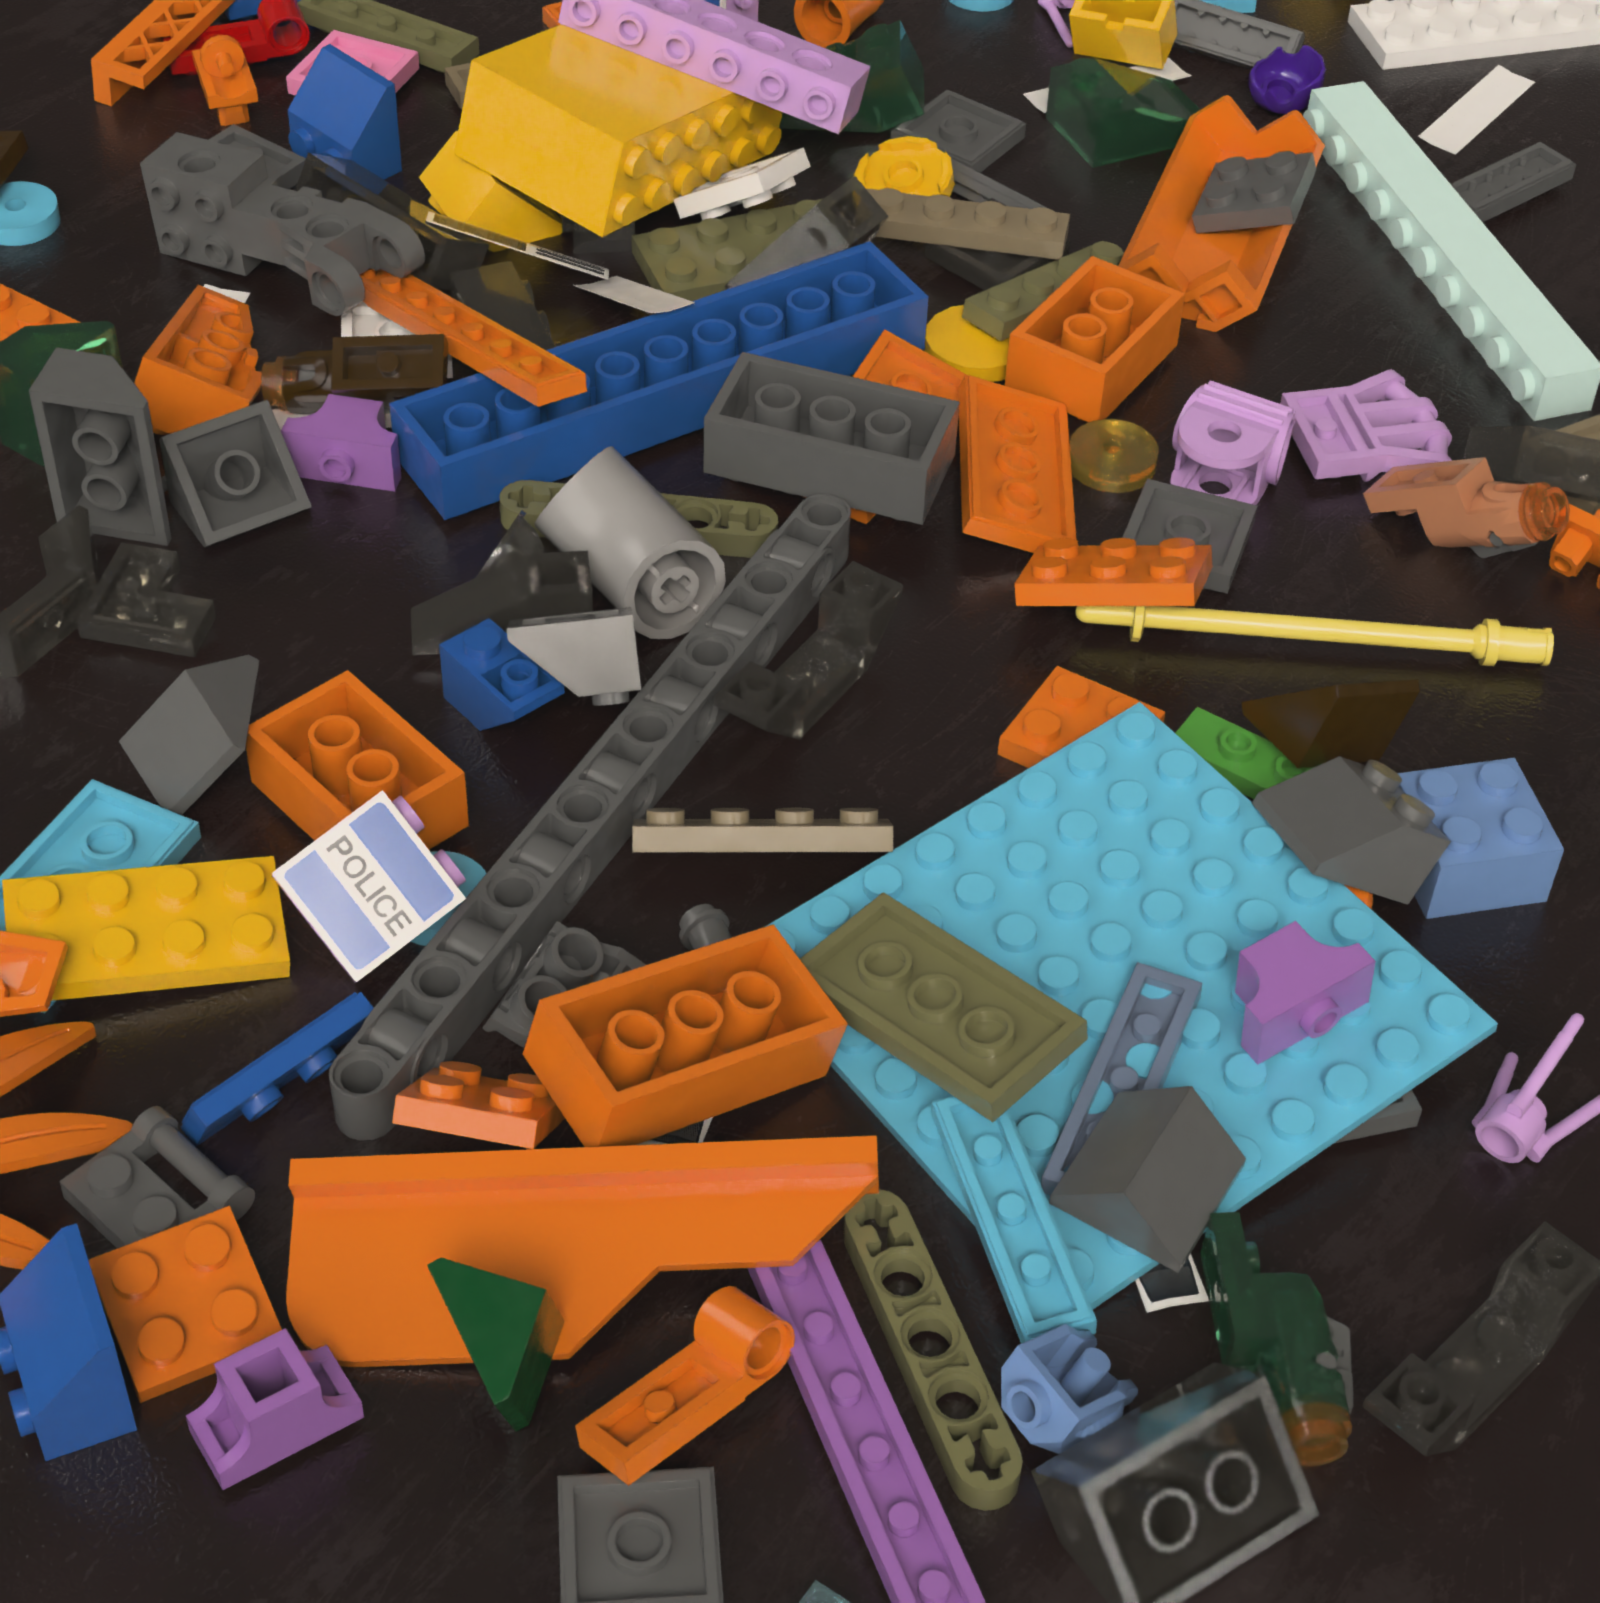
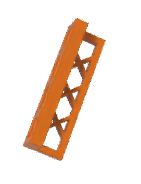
[91,0,236,107]

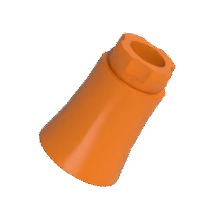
[794,0,885,51]

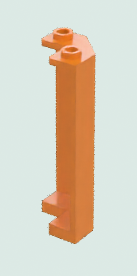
[1118,95,1325,332]

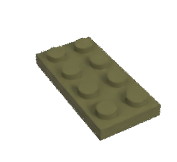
[632,199,854,301]
[800,892,1088,1122]

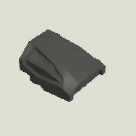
[482,921,646,1048]

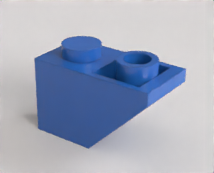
[439,618,565,731]

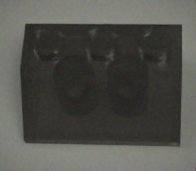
[1031,1362,1319,1603]

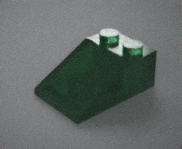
[1046,57,1201,168]

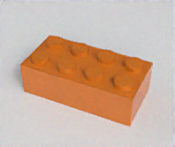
[523,924,848,1147]

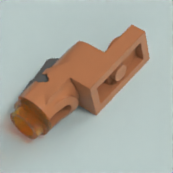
[1363,457,1570,558]

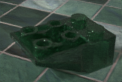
[779,20,924,133]

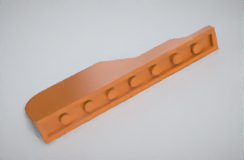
[286,1136,879,1367]

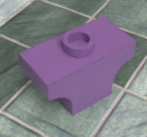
[281,394,401,492]
[1235,921,1376,1065]
[186,1328,364,1490]

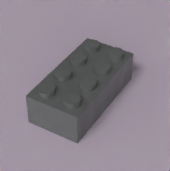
[703,352,960,525]

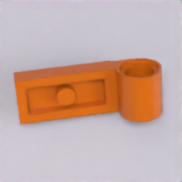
[575,1286,795,1486]

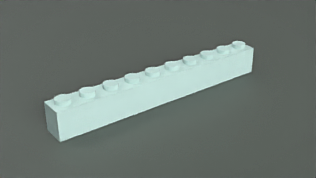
[1303,81,1600,421]

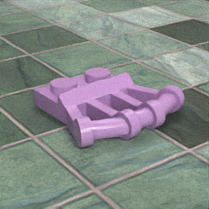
[1280,369,1452,482]

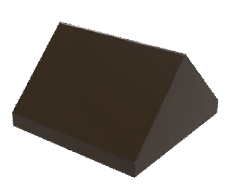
[1241,679,1420,768]

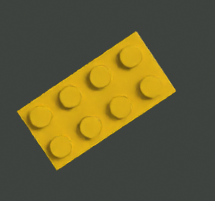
[2,856,290,1001]

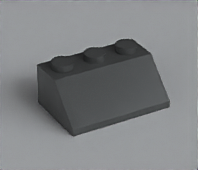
[29,347,172,546]

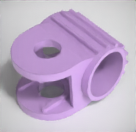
[1170,380,1296,505]

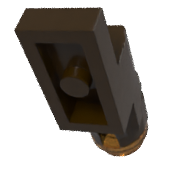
[261,334,448,413]

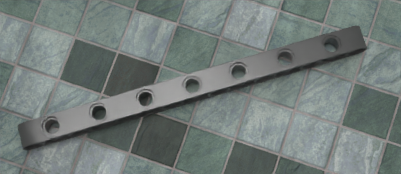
[329,494,851,1141]

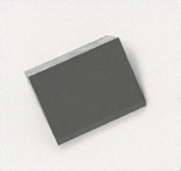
[159,400,312,548]
[119,654,259,815]
[1049,1086,1246,1273]

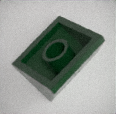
[427,1258,565,1432]

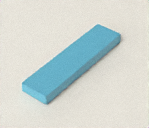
[931,1095,1097,1344]

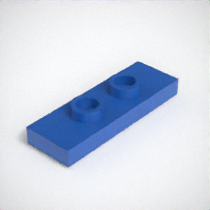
[181,992,373,1147]

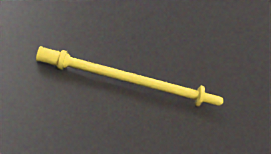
[1075,606,1554,666]

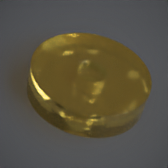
[1070,419,1159,493]

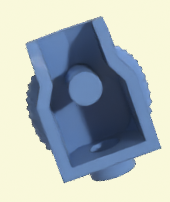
[1001,1324,1138,1455]

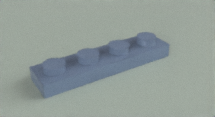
[1041,962,1202,1195]

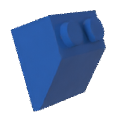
[288,44,402,194]
[0,1223,137,1461]

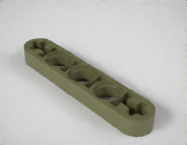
[500,480,778,558]
[843,1189,1023,1511]

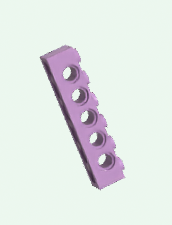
[558,0,871,134]

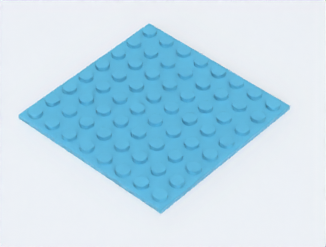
[765,702,1498,1310]

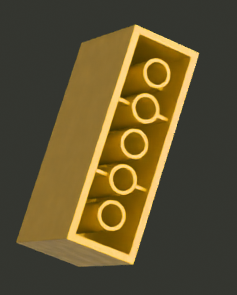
[454,24,783,237]

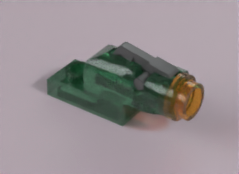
[1200,1212,1353,1466]

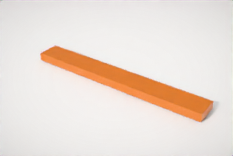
[360,268,587,407]

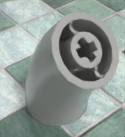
[535,446,726,639]

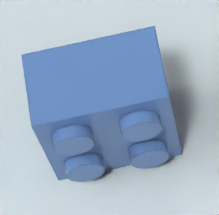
[1397,757,1564,919]

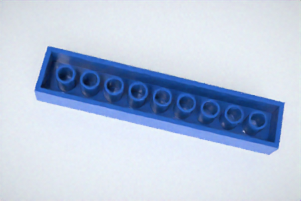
[389,241,929,520]

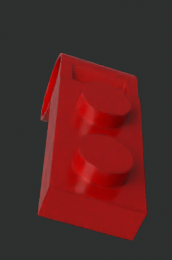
[161,0,310,75]

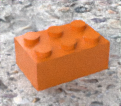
[1005,256,1185,426]
[246,670,469,850]

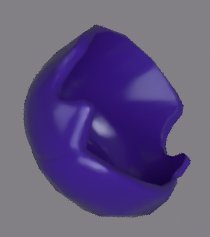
[1248,45,1326,115]

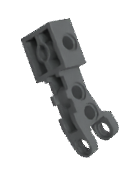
[140,132,425,316]

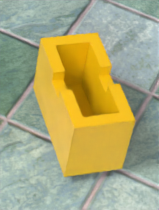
[1069,0,1178,69]

